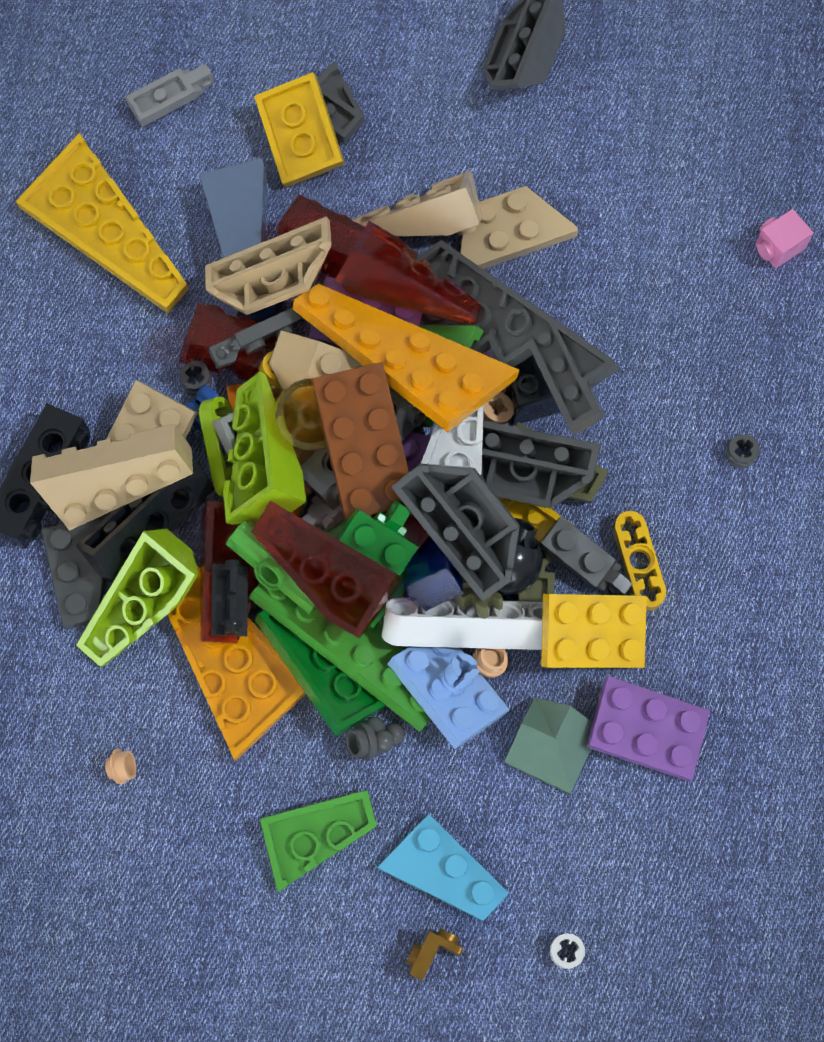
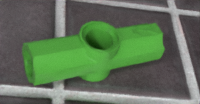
[226,520,330,614]

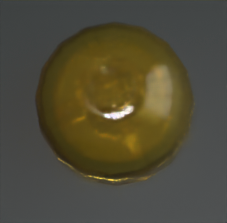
[274,378,327,451]

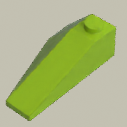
[223,371,306,525]
[76,529,199,667]

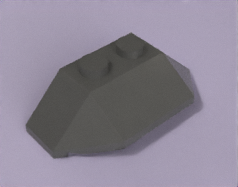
[482,0,566,90]
[481,420,601,509]
[391,463,520,602]

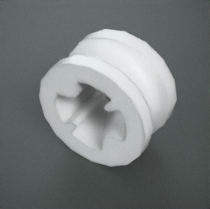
[550,933,585,969]

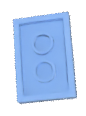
[388,646,510,749]

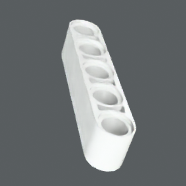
[382,597,543,650]

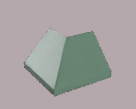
[504,697,592,794]

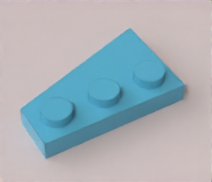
[377,814,509,922]

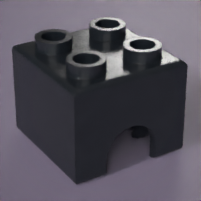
[506,355,561,426]

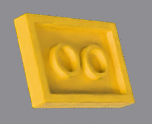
[254,72,345,188]
[541,594,646,668]

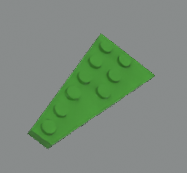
[249,535,430,732]

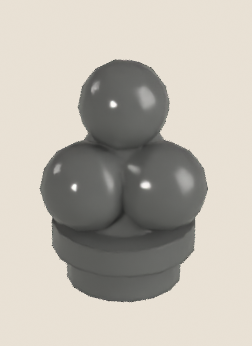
[346,717,405,760]

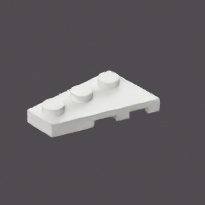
[421,405,484,475]

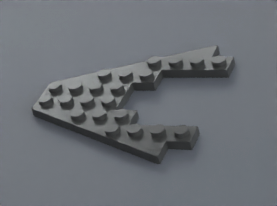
[388,240,620,435]

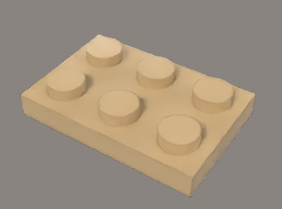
[107,380,198,441]

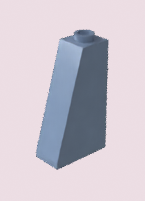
[199,158,267,258]

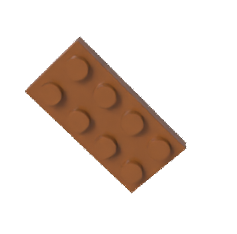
[311,362,409,521]

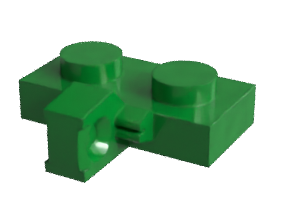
[337,499,419,577]

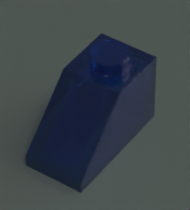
[404,536,464,611]

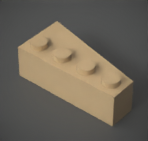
[30,424,193,530]

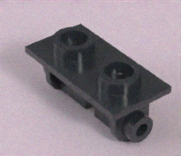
[211,560,248,637]

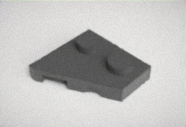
[317,61,364,144]

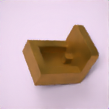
[406,928,464,981]

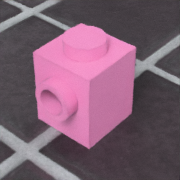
[755,209,814,269]

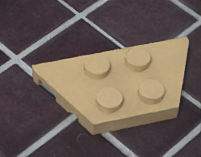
[461,186,578,269]

